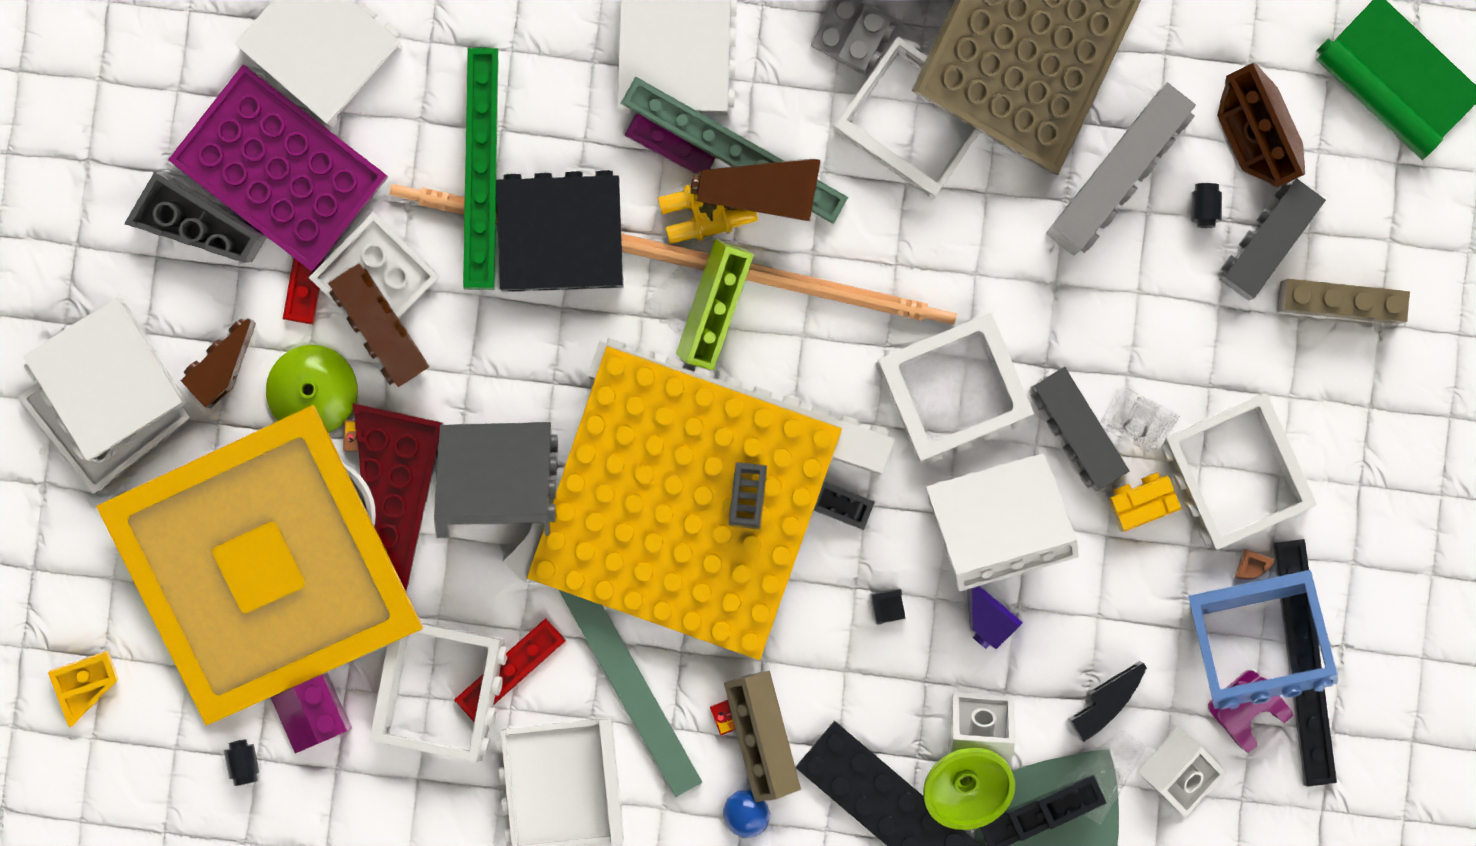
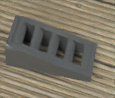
[729,462,767,530]

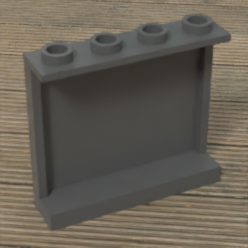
[434,422,558,538]

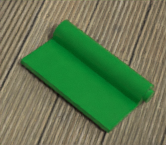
[1316,0,1476,160]

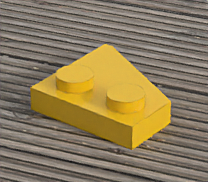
[48,650,119,727]

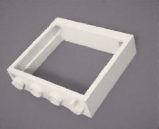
[834,37,980,199]
[1161,393,1318,550]
[369,623,508,762]

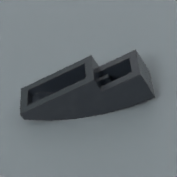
[1068,661,1147,742]

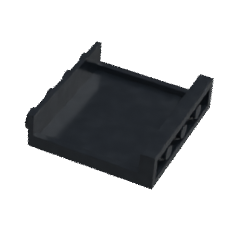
[496,170,624,292]

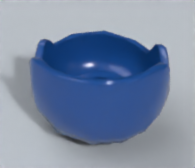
[723,789,771,839]

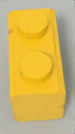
[1108,472,1182,532]

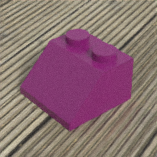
[271,673,352,754]

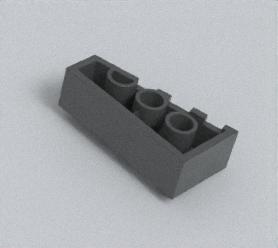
[124,172,267,263]

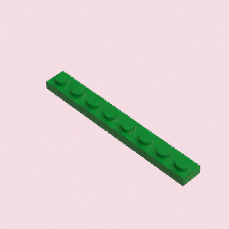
[463,48,499,290]

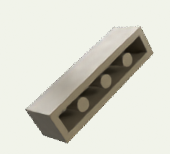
[1277,279,1410,324]
[724,670,801,802]

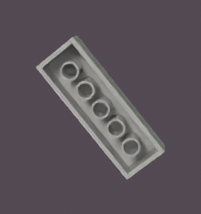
[1045,82,1196,256]

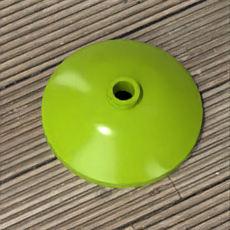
[266,345,358,433]
[923,748,1015,830]

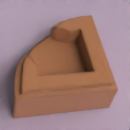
[1234,549,1274,580]

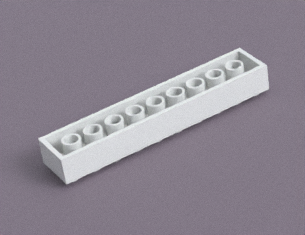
[588,338,895,474]

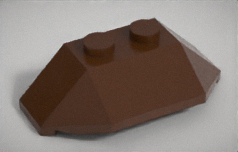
[1217,62,1306,187]

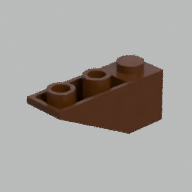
[180,318,256,409]

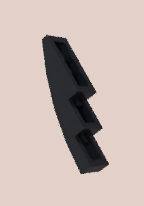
[813,481,875,530]
[980,775,1107,846]

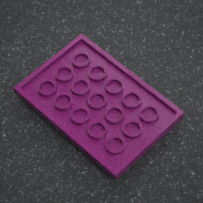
[168,64,388,273]

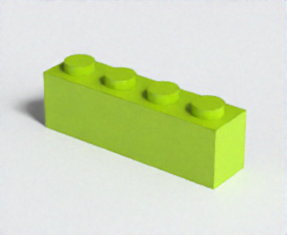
[676,239,754,371]

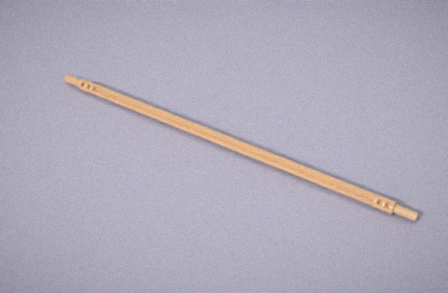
[389,183,957,325]

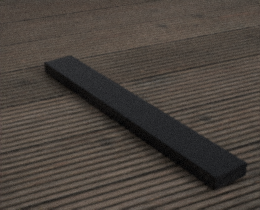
[1273,539,1337,787]

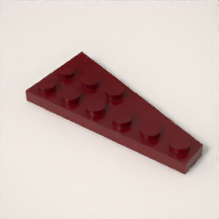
[353,403,444,593]

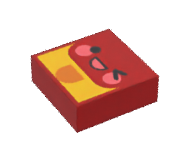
[710,699,736,736]

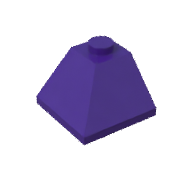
[967,586,1023,649]

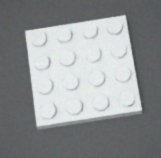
[18,382,192,494]

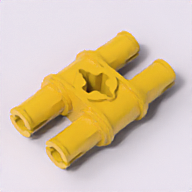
[657,184,758,244]

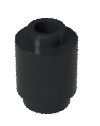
[1191,183,1222,228]
[223,739,260,786]

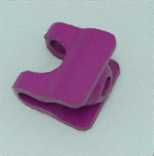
[1208,670,1293,754]

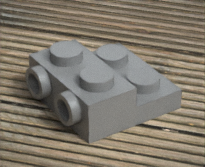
[810,0,895,75]

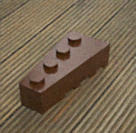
[328,263,430,387]

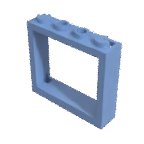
[1189,570,1338,710]

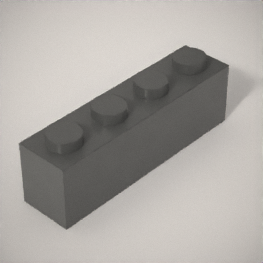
[1219,179,1326,301]
[1030,367,1130,491]

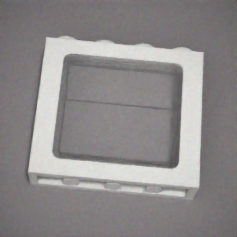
[877,312,1034,465]

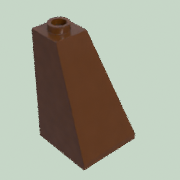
[690,159,821,222]

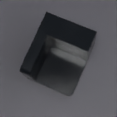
[870,588,906,625]

